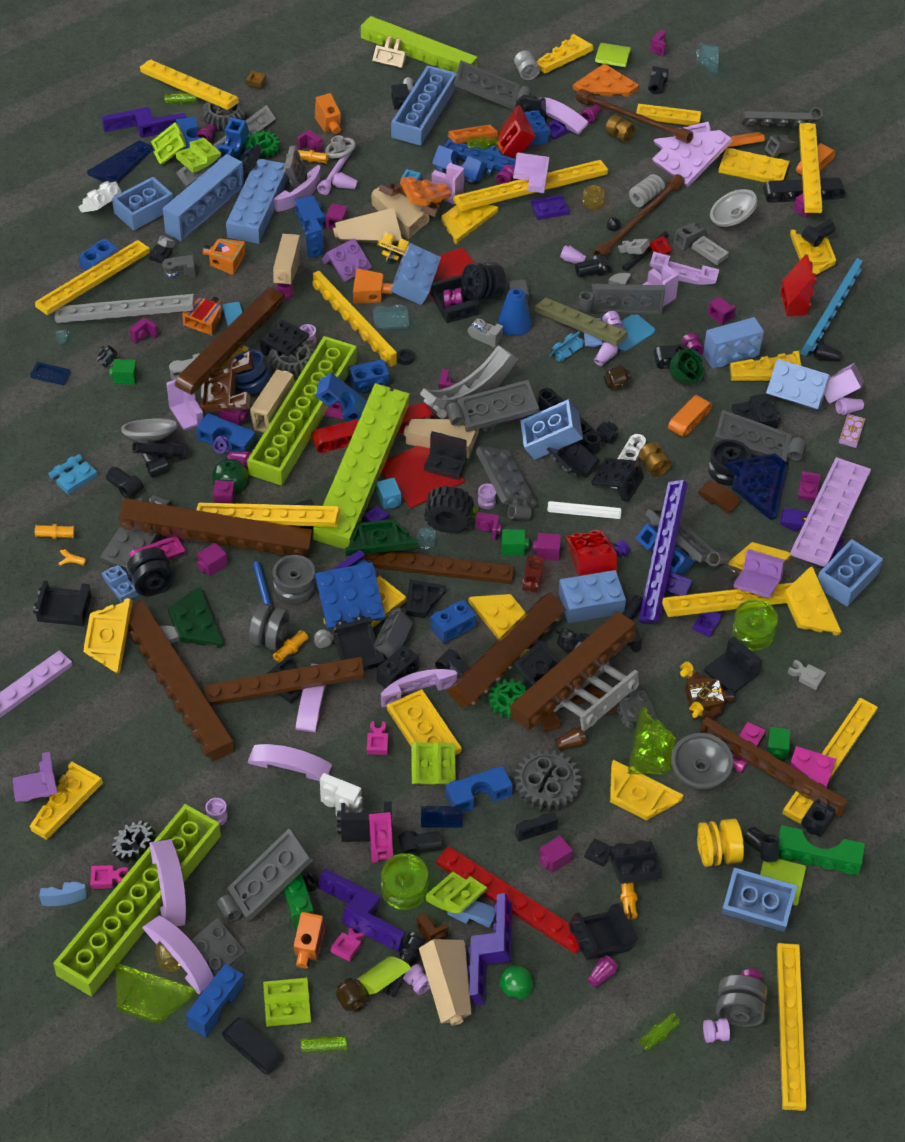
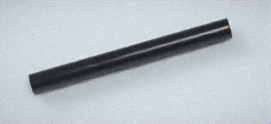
[622,231,669,271]

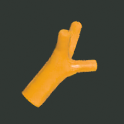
[59,549,87,566]

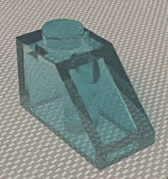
[695,43,719,76]

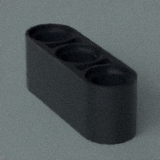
[222,1017,284,1075]

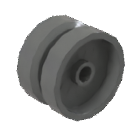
[273,555,316,605]
[249,603,290,652]
[715,975,768,1027]

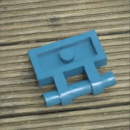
[48,454,98,495]

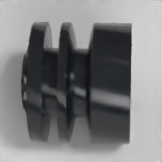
[461,262,506,300]

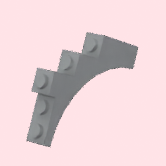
[420,345,518,419]

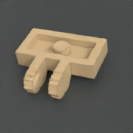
[372,36,407,68]

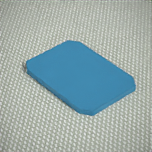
[617,314,655,351]

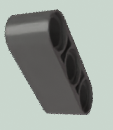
[374,607,413,660]

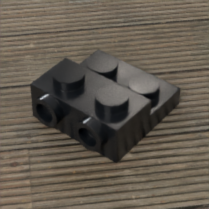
[731,394,781,429]
[512,640,560,689]
[610,840,662,884]

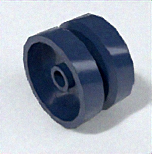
[228,350,273,395]

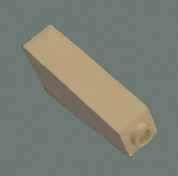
[371,186,429,239]
[333,208,402,244]
[273,234,300,284]
[250,370,295,433]
[404,419,479,458]
[419,939,471,1026]

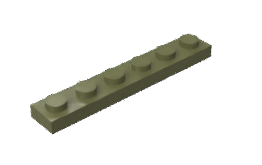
[535,297,628,346]

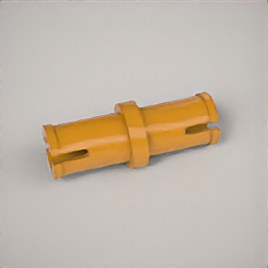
[298,150,329,164]
[35,524,74,539]
[273,630,308,663]
[620,882,638,920]

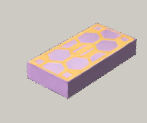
[839,414,865,448]

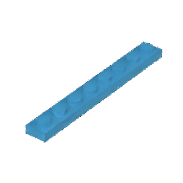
[800,258,863,357]

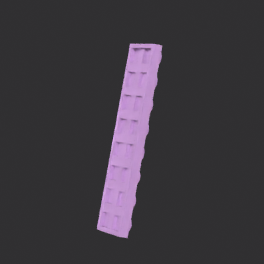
[790,457,871,567]

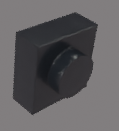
[149,245,172,263]
[627,628,642,653]
[584,838,611,867]

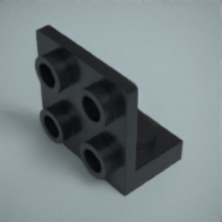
[260,319,309,356]
[424,431,467,480]
[547,441,600,478]
[591,458,644,502]
[704,636,762,693]

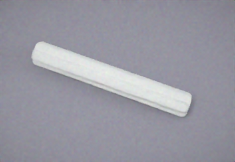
[547,501,621,519]

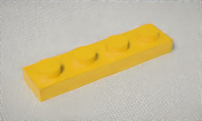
[636,104,701,126]

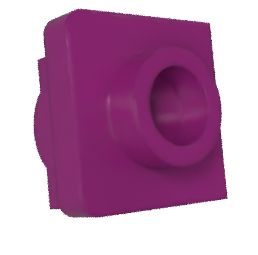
[650,30,666,56]
[297,130,323,153]
[129,317,158,344]
[439,369,456,390]
[798,471,821,502]
[475,512,502,541]

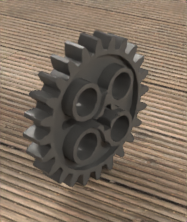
[514,749,581,811]

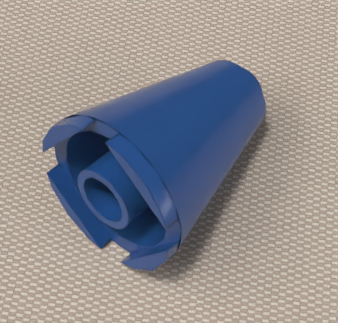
[497,288,532,336]

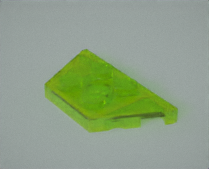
[627,706,676,774]
[115,963,195,1024]

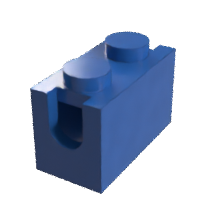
[294,195,326,232]

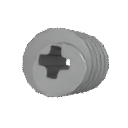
[629,174,665,207]

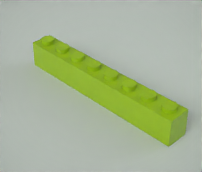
[361,16,477,73]

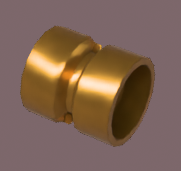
[605,114,636,143]
[638,442,671,477]

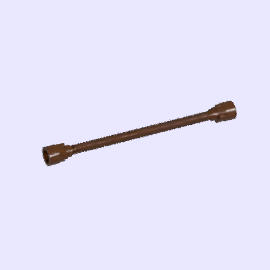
[576,89,693,144]
[593,174,685,257]

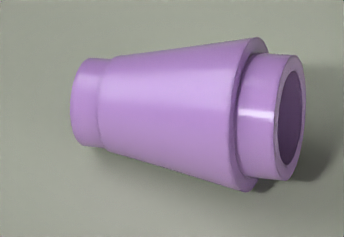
[332,172,358,190]
[560,245,586,263]
[594,342,618,367]
[835,397,864,415]

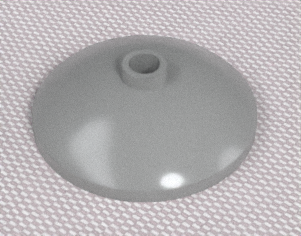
[710,189,758,227]
[121,418,177,443]

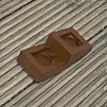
[698,480,741,514]

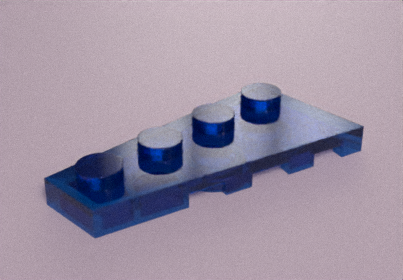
[87,140,153,184]

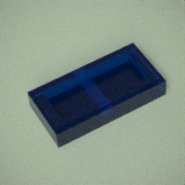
[30,362,71,386]
[421,806,463,828]

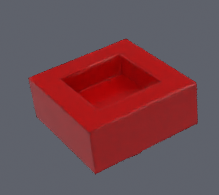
[650,236,673,255]

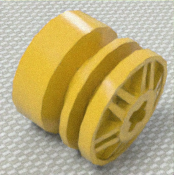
[697,818,744,867]

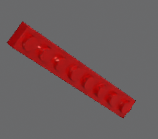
[436,846,580,955]

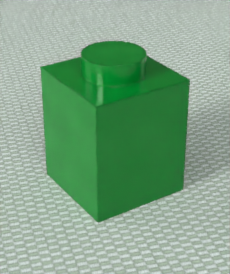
[109,359,137,385]
[501,529,529,556]
[767,727,790,761]

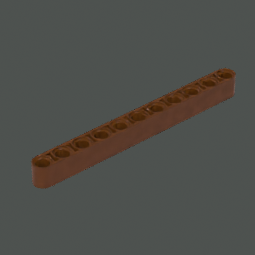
[175,287,285,395]

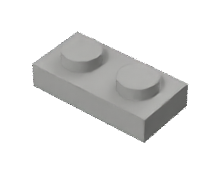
[692,236,729,265]

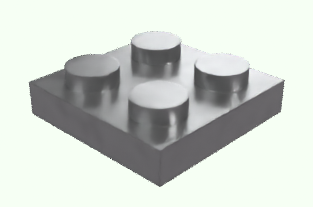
[284,145,307,189]

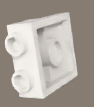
[79,181,122,212]
[320,773,364,816]

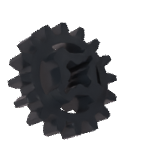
[111,820,157,864]

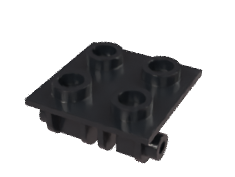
[555,628,590,652]

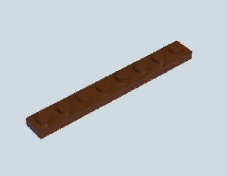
[363,551,514,584]
[204,657,365,706]
[700,717,848,818]

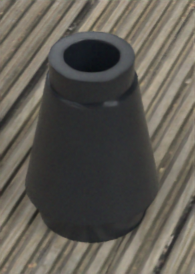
[814,343,842,362]

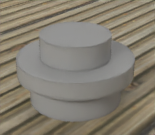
[314,629,334,648]

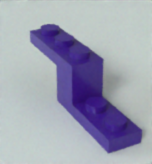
[101,107,187,138]
[319,869,405,952]
[468,893,512,1005]

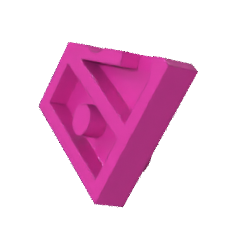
[790,746,836,788]

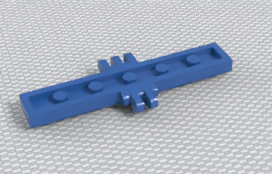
[443,139,516,175]

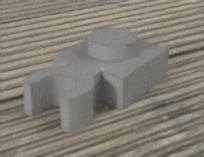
[618,239,650,255]
[788,660,826,690]

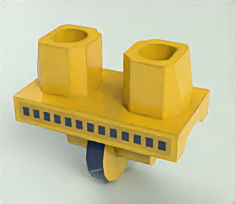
[377,232,409,263]

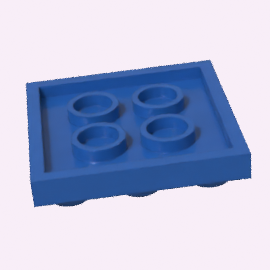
[315,562,385,630]

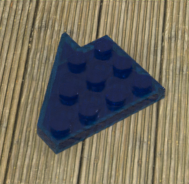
[724,453,788,520]

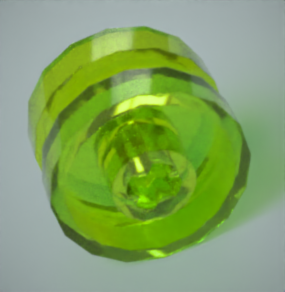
[732,600,778,650]
[381,853,428,909]

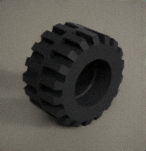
[424,486,474,533]

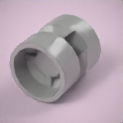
[514,50,540,80]

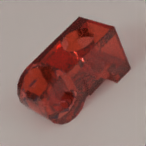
[522,555,545,593]

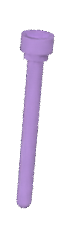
[317,143,353,195]

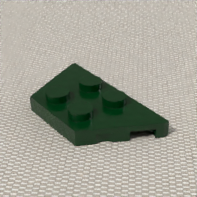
[345,519,419,556]
[168,587,223,648]

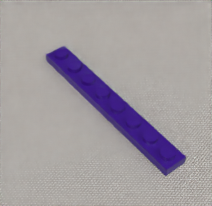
[639,480,688,624]

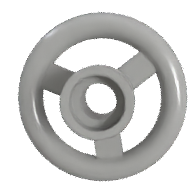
[325,135,356,158]

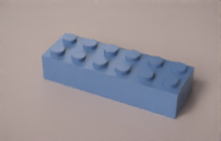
[391,65,456,146]
[163,154,244,241]
[226,158,289,244]

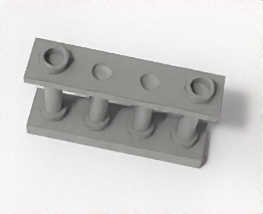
[554,662,639,731]

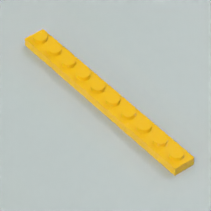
[454,160,608,211]

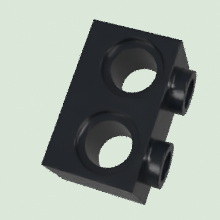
[376,645,419,689]

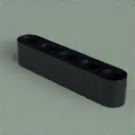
[763,178,845,203]
[538,388,601,454]

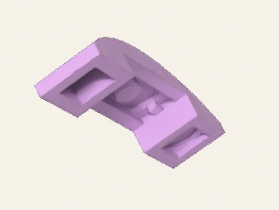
[539,97,588,135]
[274,165,321,212]
[650,252,719,285]
[296,663,326,732]
[381,669,457,708]
[248,744,332,781]
[150,839,186,927]
[143,916,214,994]

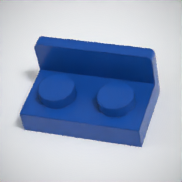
[305,216,324,258]

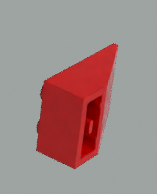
[497,105,536,159]
[780,254,816,317]
[565,530,617,576]

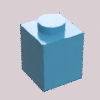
[376,478,401,510]

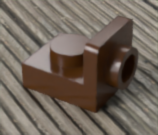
[416,913,449,943]

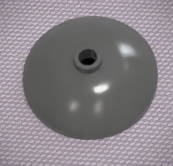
[671,733,733,789]

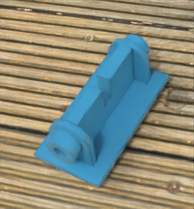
[549,331,584,362]

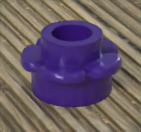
[213,436,230,454]
[614,540,631,557]

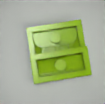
[595,43,631,67]
[151,122,186,165]
[176,138,221,173]
[411,742,456,785]
[760,859,806,906]
[425,872,487,914]
[357,956,411,995]
[263,978,311,1027]

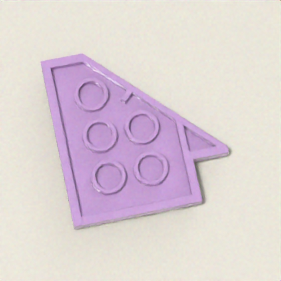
[652,130,733,187]

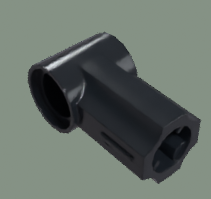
[648,66,669,95]
[801,219,836,247]
[575,254,611,277]
[141,442,169,477]
[106,466,144,499]
[435,649,470,679]
[744,827,780,862]
[398,831,442,859]

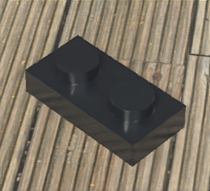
[515,812,558,842]

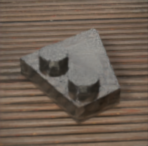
[694,563,742,594]

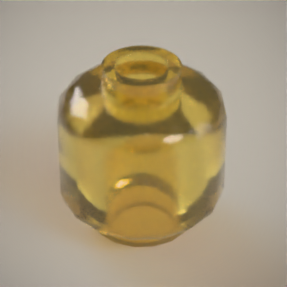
[583,185,605,210]
[155,942,181,972]

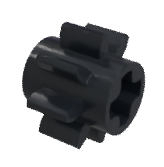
[96,345,118,367]
[596,421,619,444]

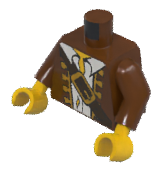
[680,661,734,720]

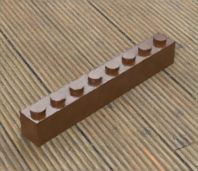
[446,592,566,709]
[510,611,636,731]

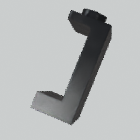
[431,275,479,323]
[33,580,92,626]
[332,616,385,671]
[337,802,392,842]
[568,903,638,960]

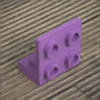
[322,238,372,282]
[734,549,785,598]
[13,752,57,802]

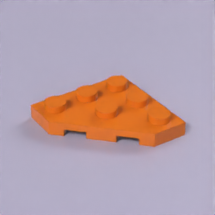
[573,64,639,97]
[400,177,452,206]

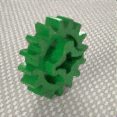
[244,130,280,159]
[489,679,528,720]

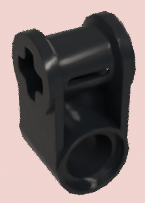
[654,344,688,369]

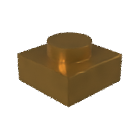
[246,71,267,89]

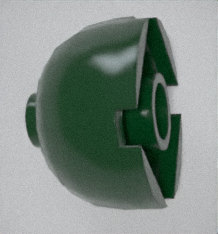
[669,348,705,385]
[212,459,249,495]

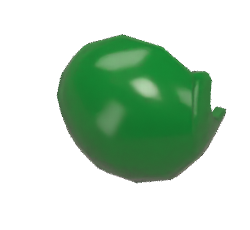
[499,965,534,1000]

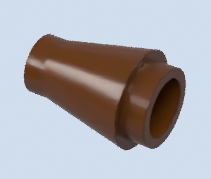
[555,727,587,751]

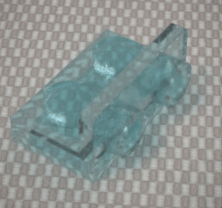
[372,304,409,331]

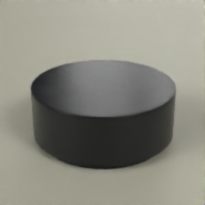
[397,349,414,365]

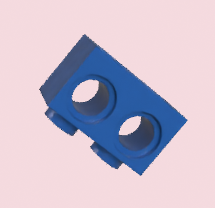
[79,238,118,271]
[349,360,389,393]

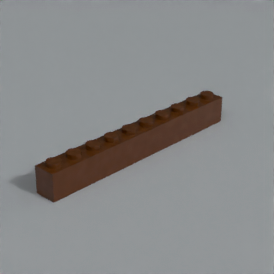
[119,498,312,558]
[128,600,234,762]

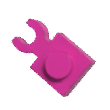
[367,721,388,755]
[90,865,129,889]
[331,927,365,962]

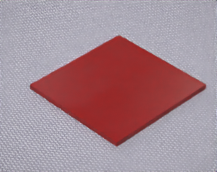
[429,247,474,304]
[381,445,465,509]

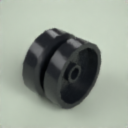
[708,439,751,486]
[127,548,175,596]

